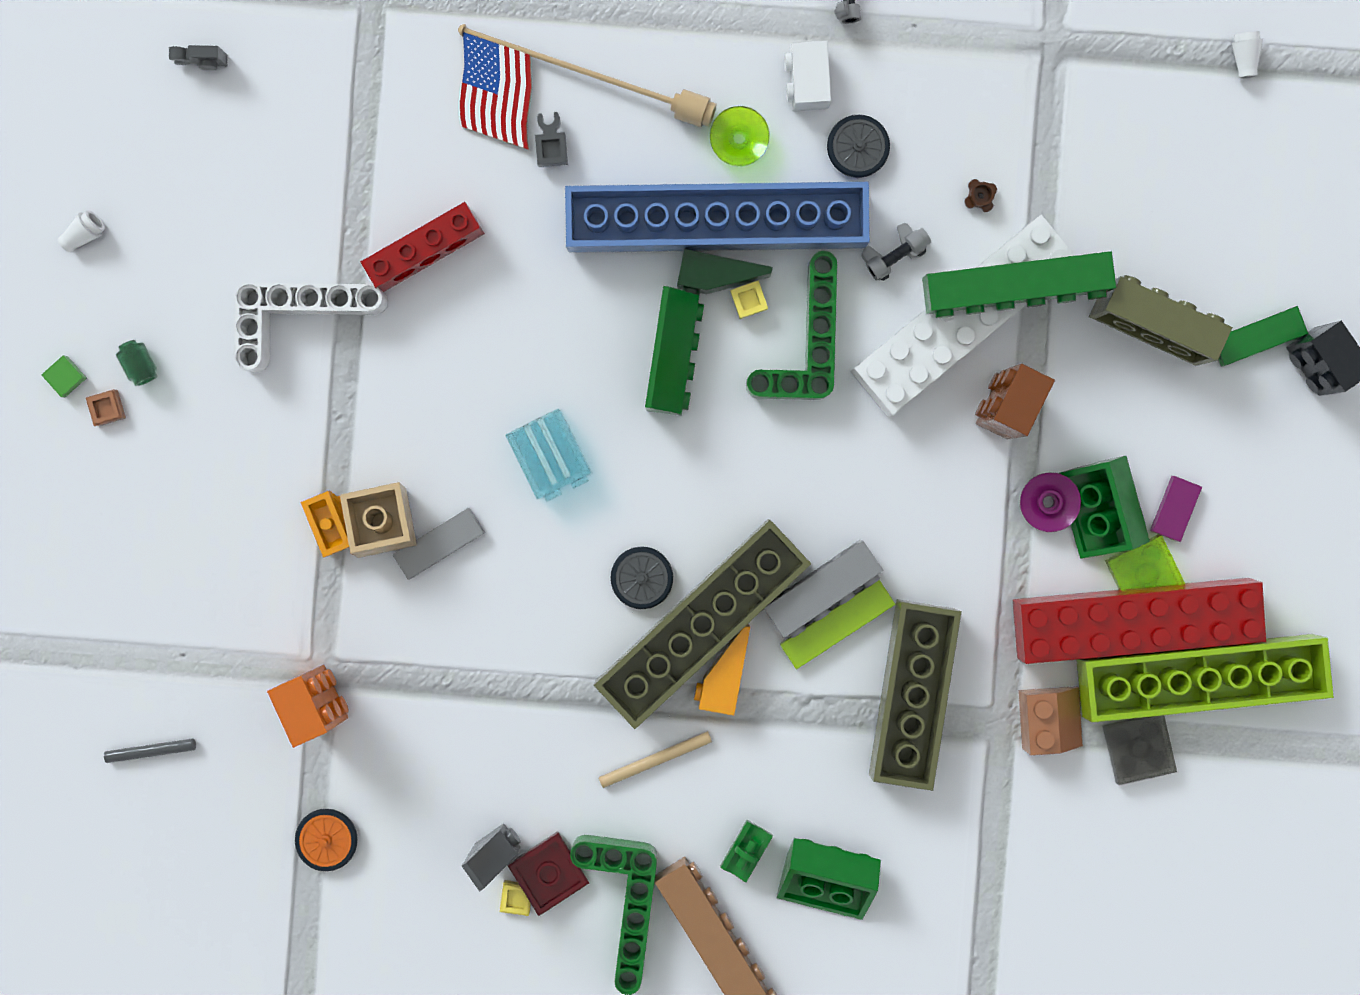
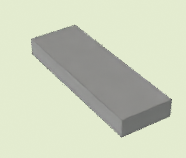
[393,508,485,580]

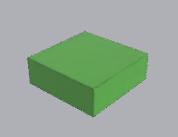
[41,355,87,398]

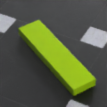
[780,580,896,670]

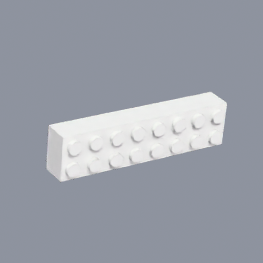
[850,214,1075,416]

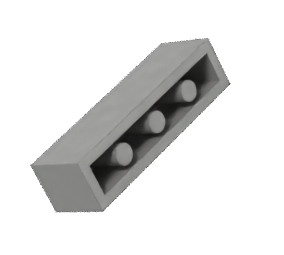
[764,540,884,638]

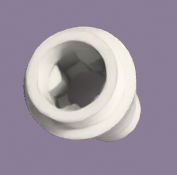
[1231,31,1263,78]
[58,210,105,252]

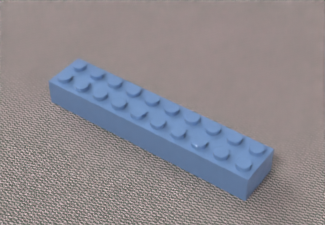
[565,182,870,253]

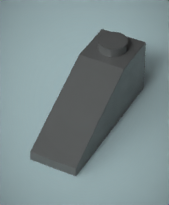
[462,823,521,892]

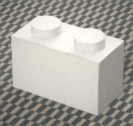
[784,41,831,111]

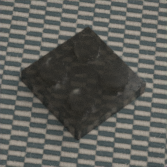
[1102,715,1177,785]

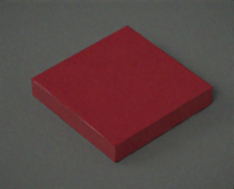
[507,831,589,916]

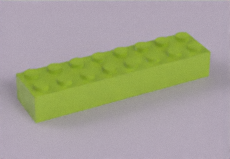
[1076,634,1334,722]

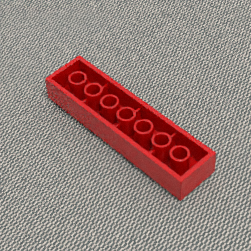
[1013,578,1266,664]

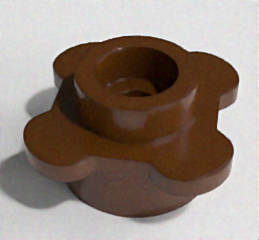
[964,179,997,212]

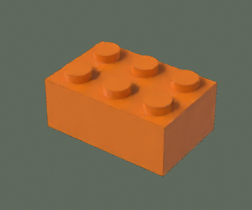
[267,665,349,748]

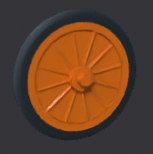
[295,809,358,871]

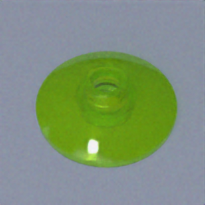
[710,106,770,166]

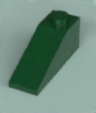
[677,249,773,296]

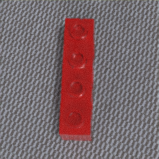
[360,202,485,292]

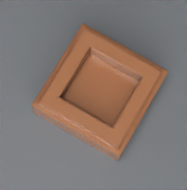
[86,389,126,427]

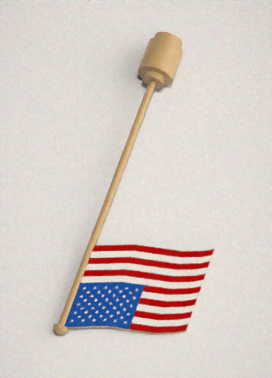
[458,24,717,150]

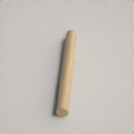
[599,731,712,788]

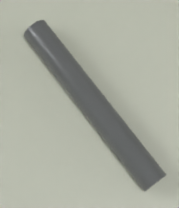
[104,738,196,763]

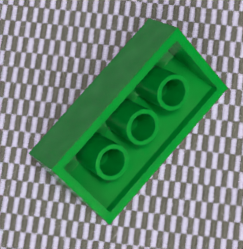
[645,286,704,416]

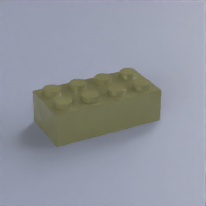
[1089,275,1233,366]

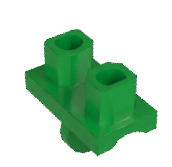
[720,820,773,882]

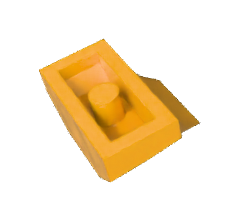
[300,491,349,558]

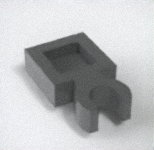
[169,45,227,70]
[535,112,568,167]

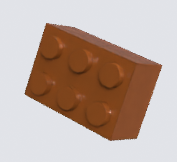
[975,363,1055,439]

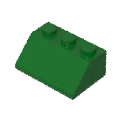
[1059,455,1150,559]
[777,838,881,920]

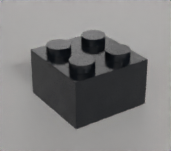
[1286,320,1360,396]

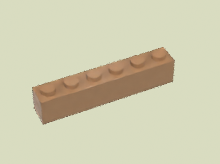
[655,857,777,995]

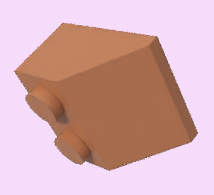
[1018,686,1083,755]

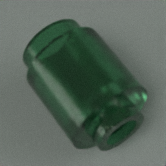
[115,340,158,386]

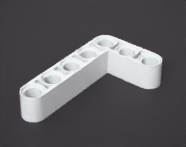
[234,283,388,372]

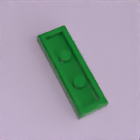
[1218,306,1308,367]

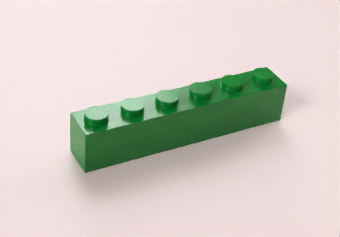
[922,251,1116,318]

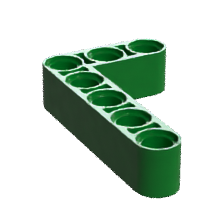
[746,251,837,400]
[570,835,657,995]

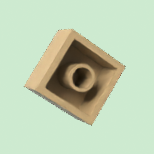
[340,482,417,558]

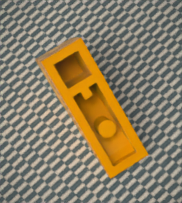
[694,624,750,716]

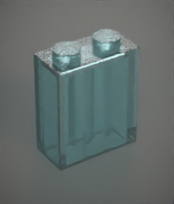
[505,408,592,502]

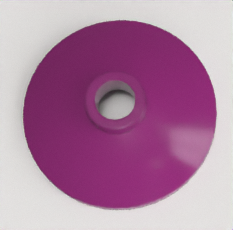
[1020,472,1081,532]

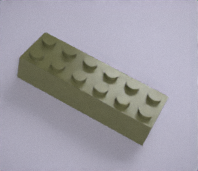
[869,599,962,791]

